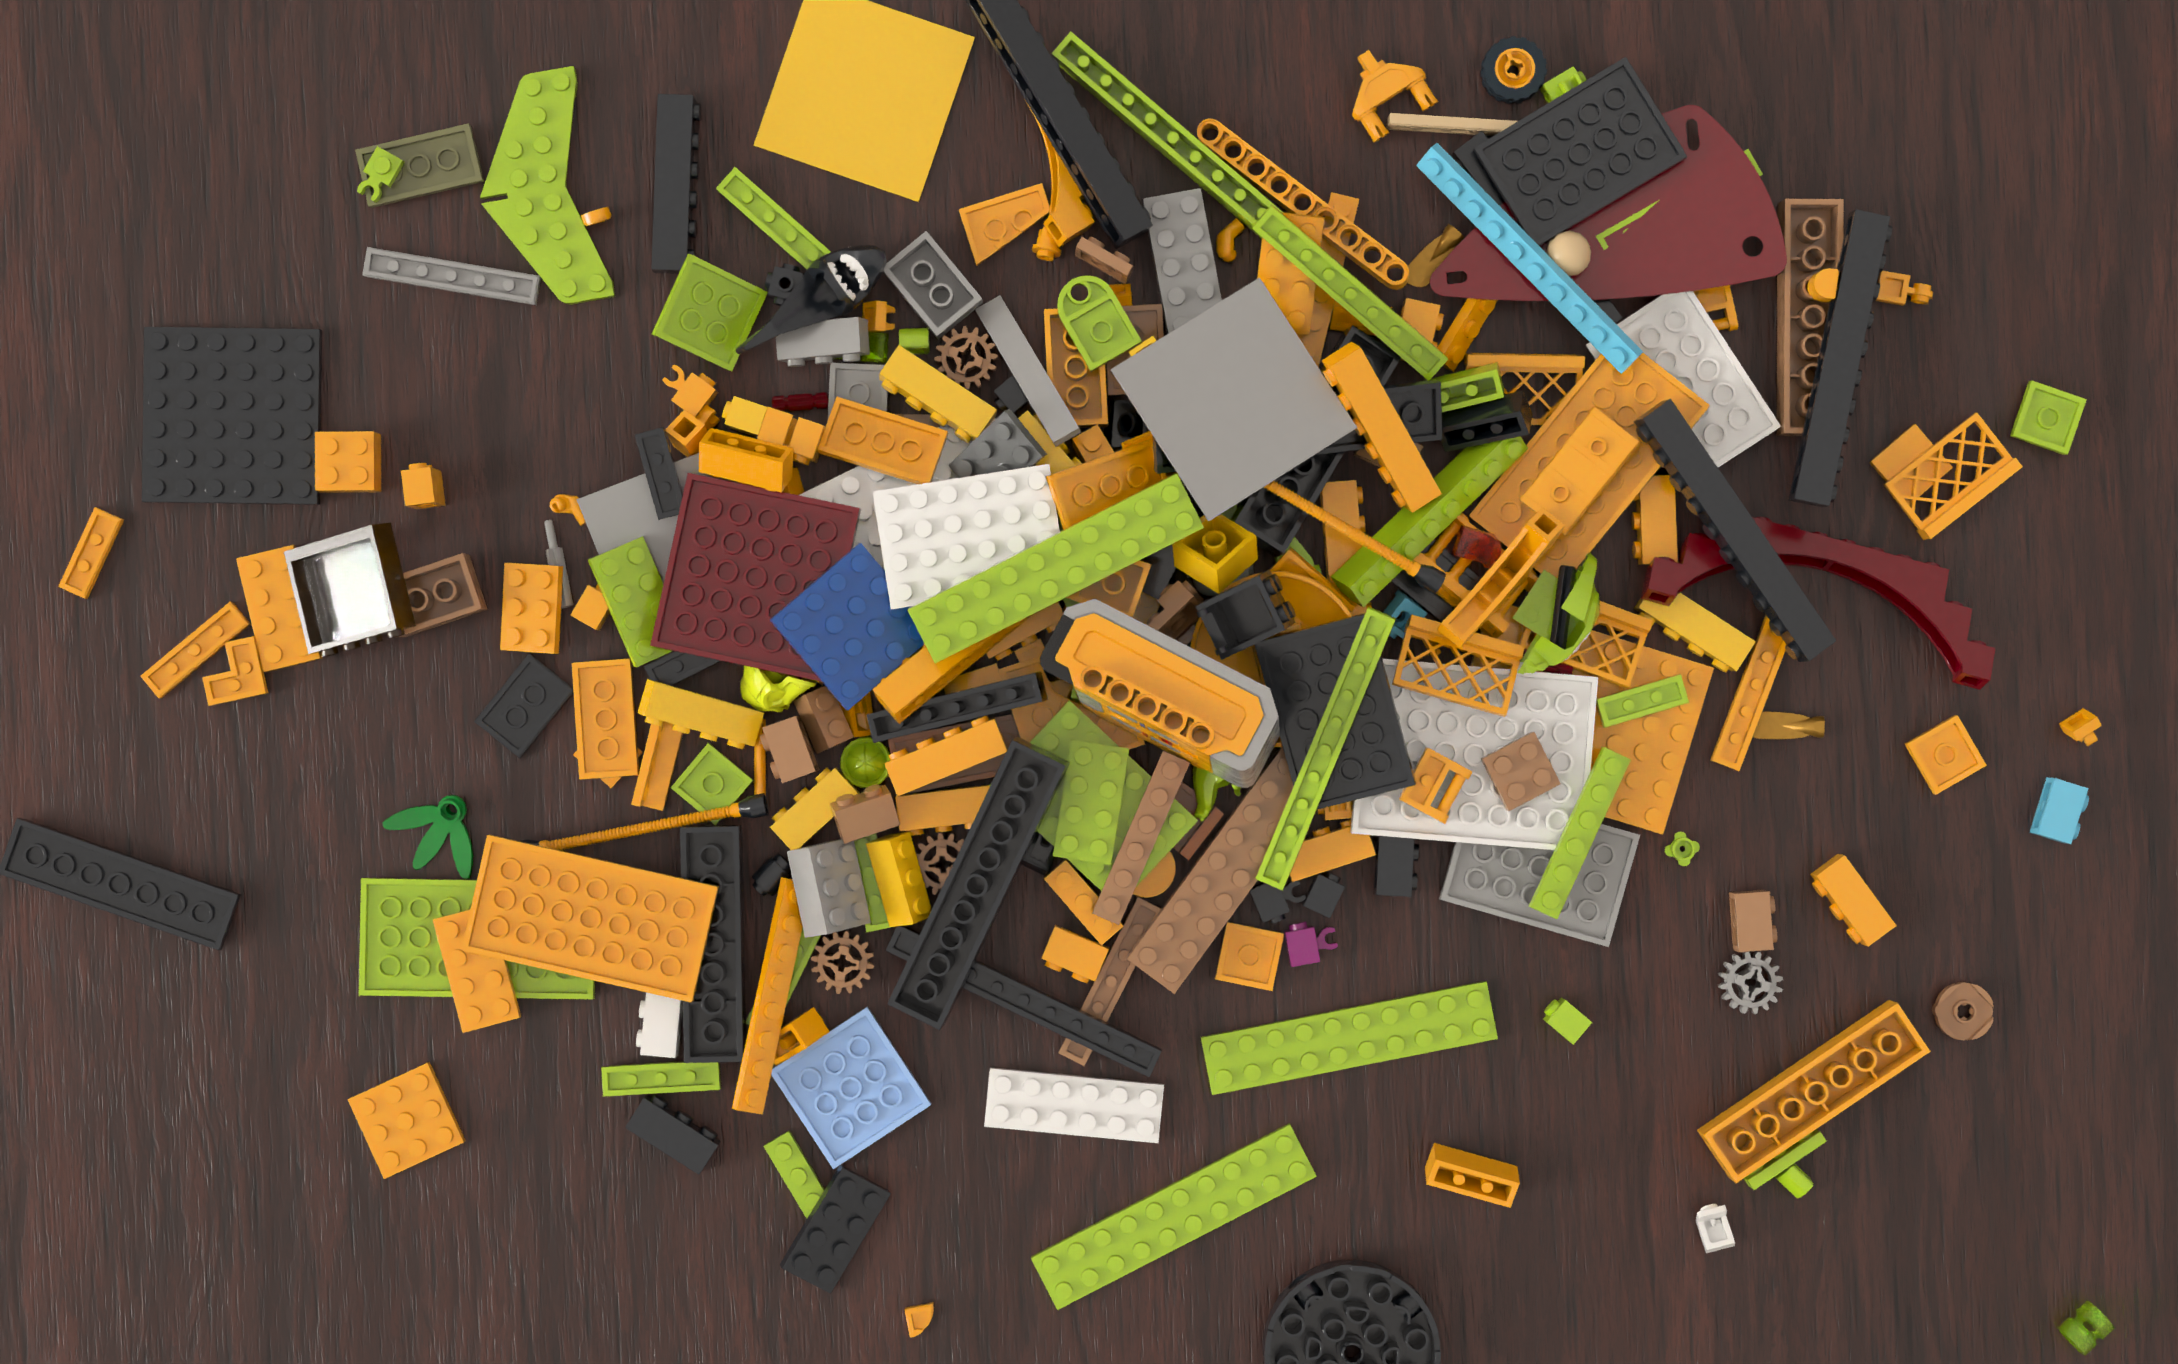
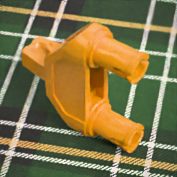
[1352,50,1439,143]

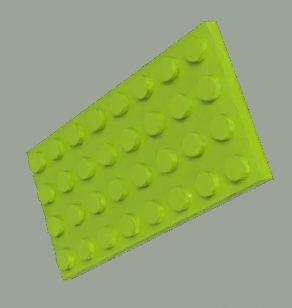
[359,878,595,999]

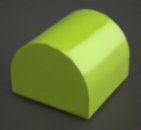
[899,328,930,354]
[1775,1163,1813,1198]

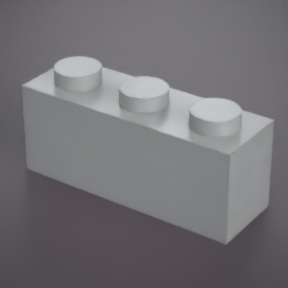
[776,317,870,367]

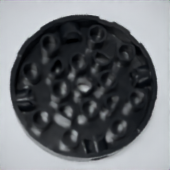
[1263,1260,1441,1364]

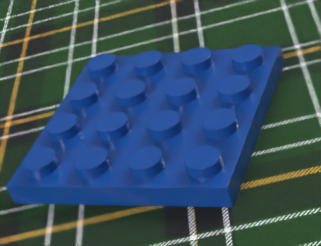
[770,543,924,710]

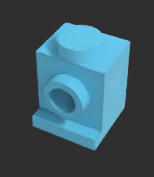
[1383,589,1428,639]

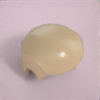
[1546,230,1591,276]

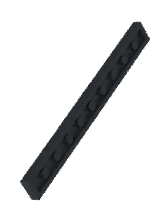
[886,925,1163,1077]

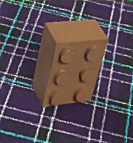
[379,553,488,638]

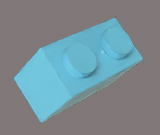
[2029,777,2089,844]

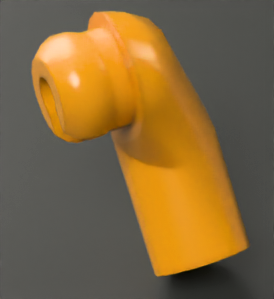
[1216,218,1245,262]

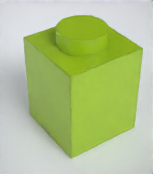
[1543,997,1592,1045]

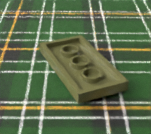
[355,123,484,208]

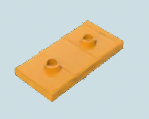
[1519,407,1641,536]

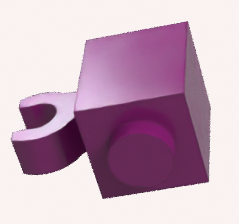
[1284,921,1338,967]

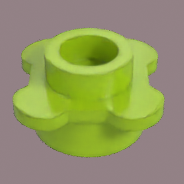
[1665,831,1700,866]

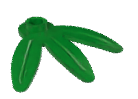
[382,795,473,879]

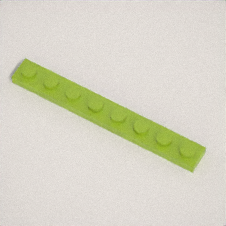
[1252,204,1448,381]

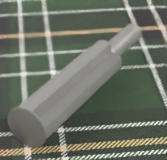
[544,520,574,609]

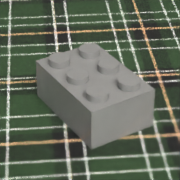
[883,231,983,340]
[787,839,871,938]

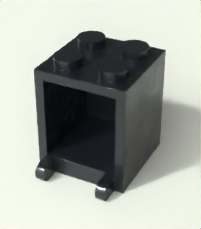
[1196,569,1296,660]

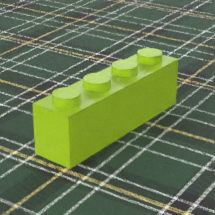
[1419,362,1504,412]

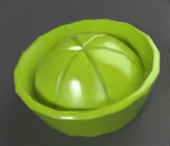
[841,737,890,788]

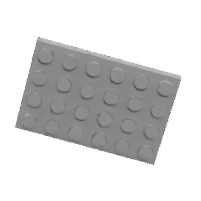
[1439,824,1640,947]

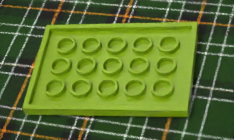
[989,700,1198,891]

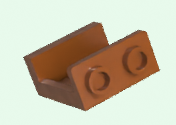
[1173,781,1224,860]

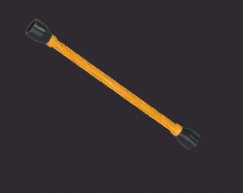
[1264,481,1446,594]
[521,793,769,850]

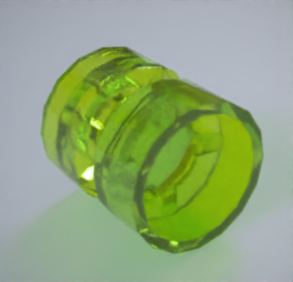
[2057,1300,2115,1356]

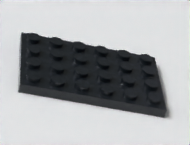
[1473,57,1687,246]
[1254,613,1416,809]

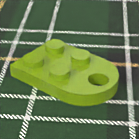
[1057,276,1142,372]

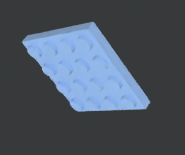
[771,1006,932,1169]

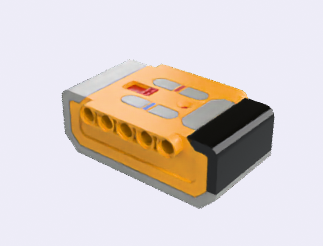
[1040,599,1280,788]

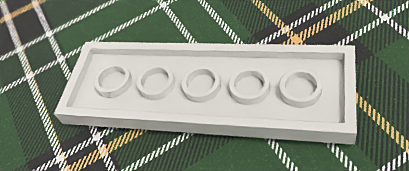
[984,1067,1164,1143]

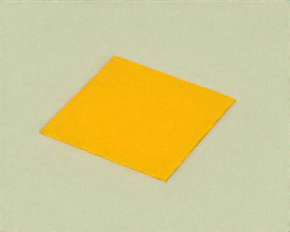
[754,0,975,202]

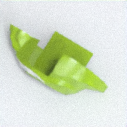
[1513,553,1600,674]

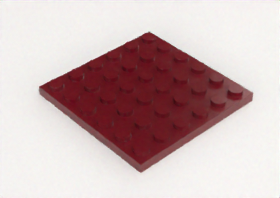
[650,473,861,682]

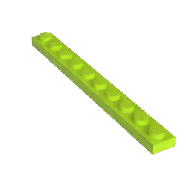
[1255,607,1396,891]

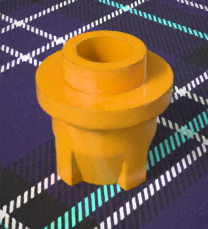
[1032,226,1061,261]

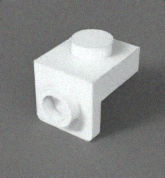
[1695,1204,1735,1253]

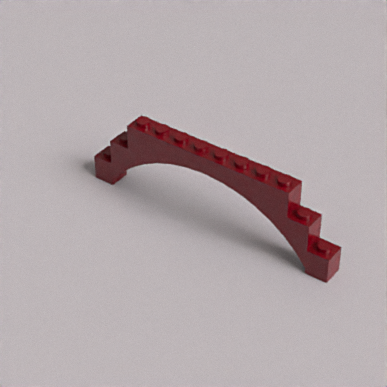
[1641,516,1996,690]

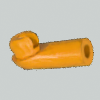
[550,494,586,526]

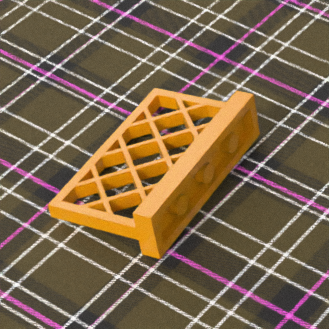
[1464,353,1585,425]
[1883,412,2023,540]
[1519,601,1653,689]
[1392,614,1525,717]

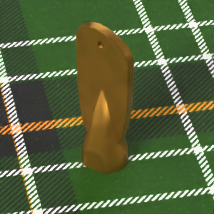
[1402,224,1465,287]
[1753,712,1825,739]

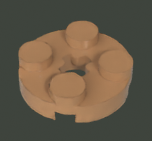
[1932,981,1994,1041]

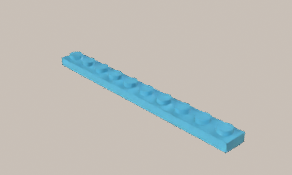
[1416,143,1643,374]

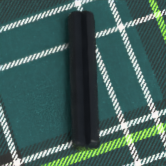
[1550,565,1576,650]

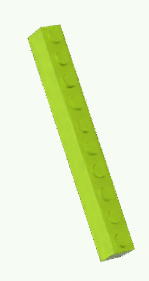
[1052,31,1283,239]

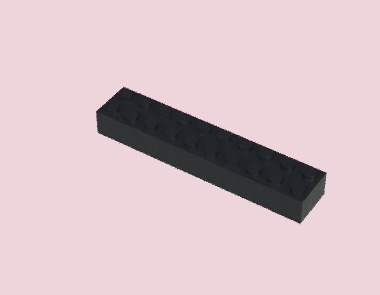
[887,737,1070,1030]

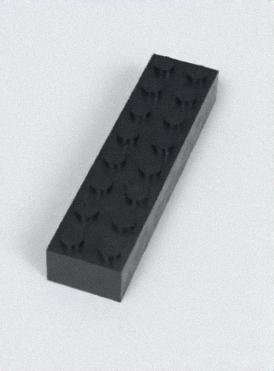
[1231,325,1401,558]
[680,825,746,1063]

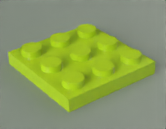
[652,254,768,372]

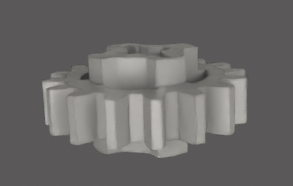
[1718,951,1783,1014]

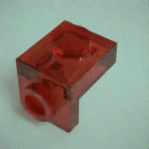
[1452,525,1502,569]

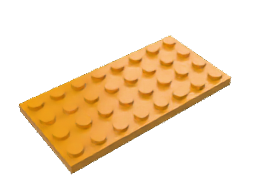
[1469,353,1710,578]
[461,834,719,1003]

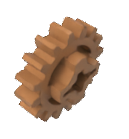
[934,326,998,390]
[916,832,965,895]
[811,930,875,994]

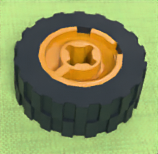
[1480,36,1547,104]

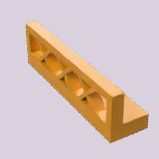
[631,721,683,811]

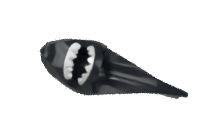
[736,245,887,354]

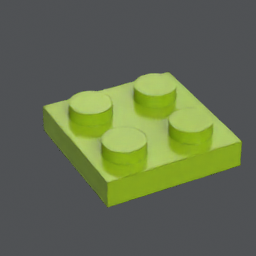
[2010,381,2087,455]
[671,743,754,825]

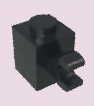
[1249,880,1306,925]

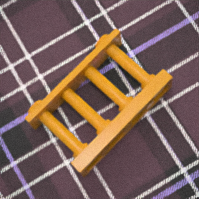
[1412,513,1538,639]

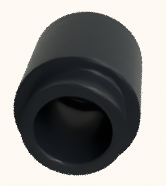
[752,853,792,896]

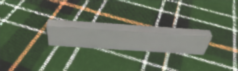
[362,247,541,306]
[975,295,1081,447]

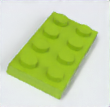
[588,536,672,667]
[1053,739,1129,865]

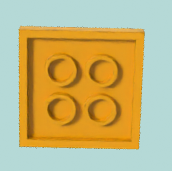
[348,1062,466,1179]

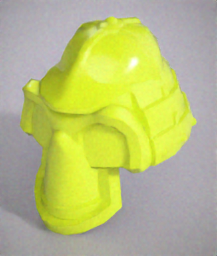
[740,666,817,712]

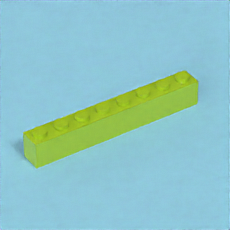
[1331,436,1528,607]

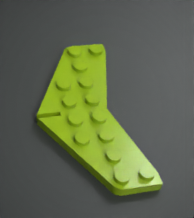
[480,66,616,305]

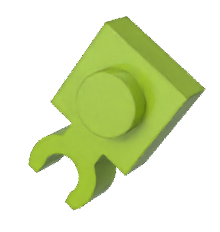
[357,146,405,203]

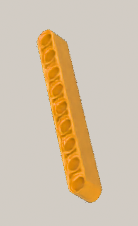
[1197,118,1409,290]

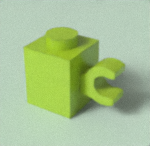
[1539,66,1587,103]

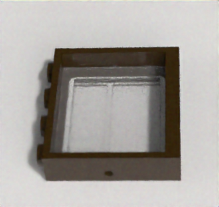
[284,523,416,657]

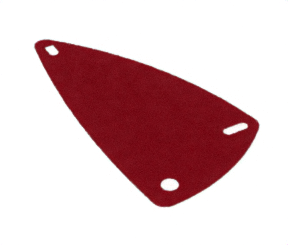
[1430,105,1787,301]

